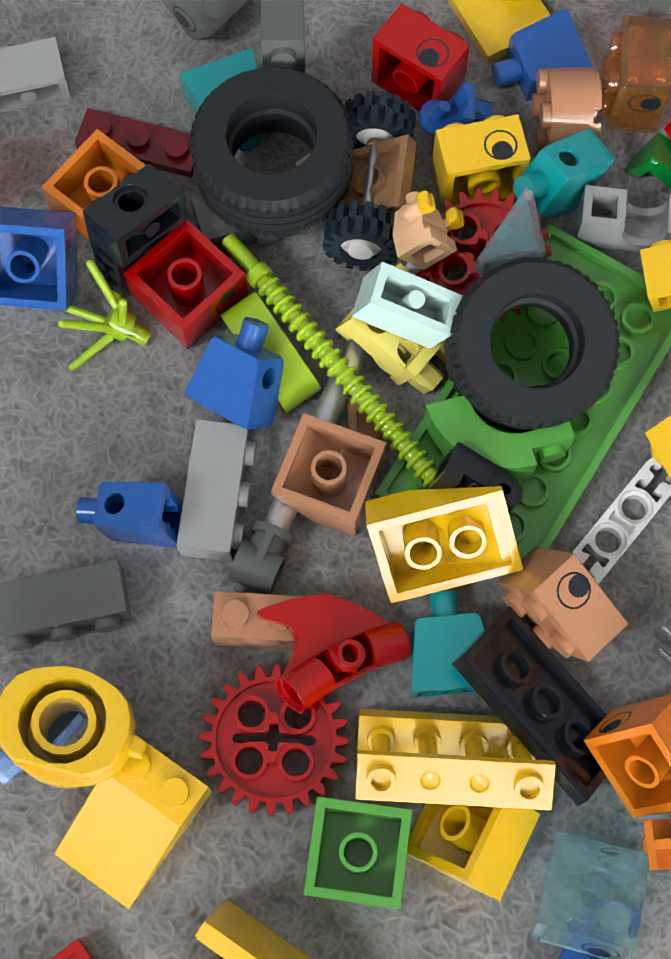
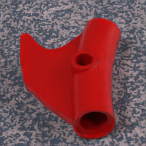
[257,593,410,713]

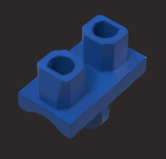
[418,82,493,135]

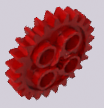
[415,188,552,323]
[199,664,349,817]

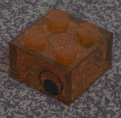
[599,15,671,133]

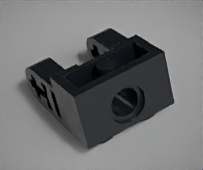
[83,164,188,294]

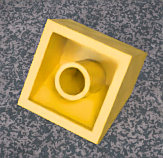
[407,803,541,901]

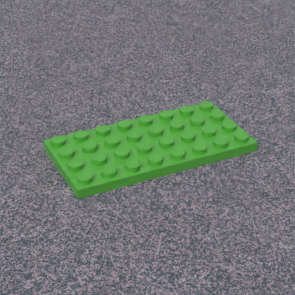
[374,224,671,576]

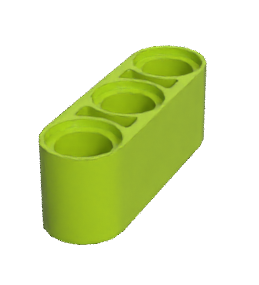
[220,291,322,413]

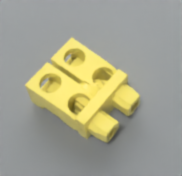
[335,262,447,394]

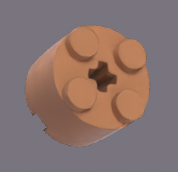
[531,67,602,152]

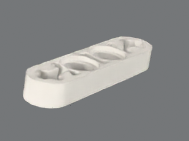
[572,457,671,584]

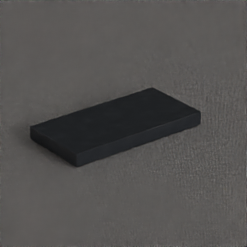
[452,606,606,806]

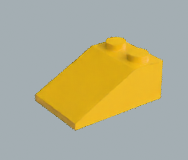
[365,486,523,603]
[54,735,212,909]

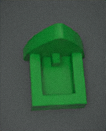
[624,132,671,188]

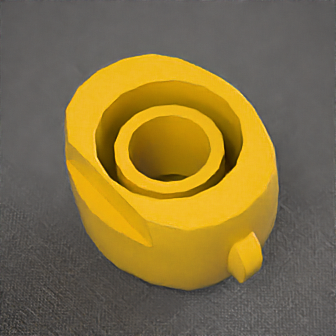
[0,666,147,789]

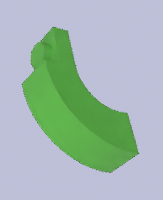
[423,395,575,480]

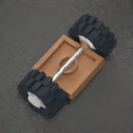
[323,91,417,271]

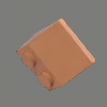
[271,413,386,537]

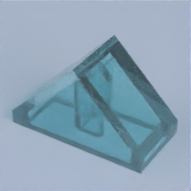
[474,188,546,275]

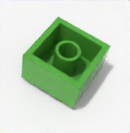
[303,797,412,910]

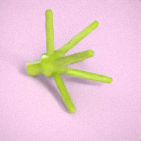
[58,259,151,371]

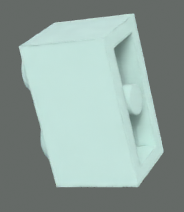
[352,262,463,349]

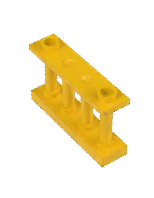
[355,708,556,810]

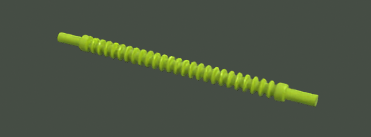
[222,233,436,489]

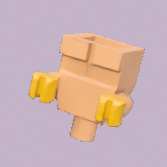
[392,190,464,270]

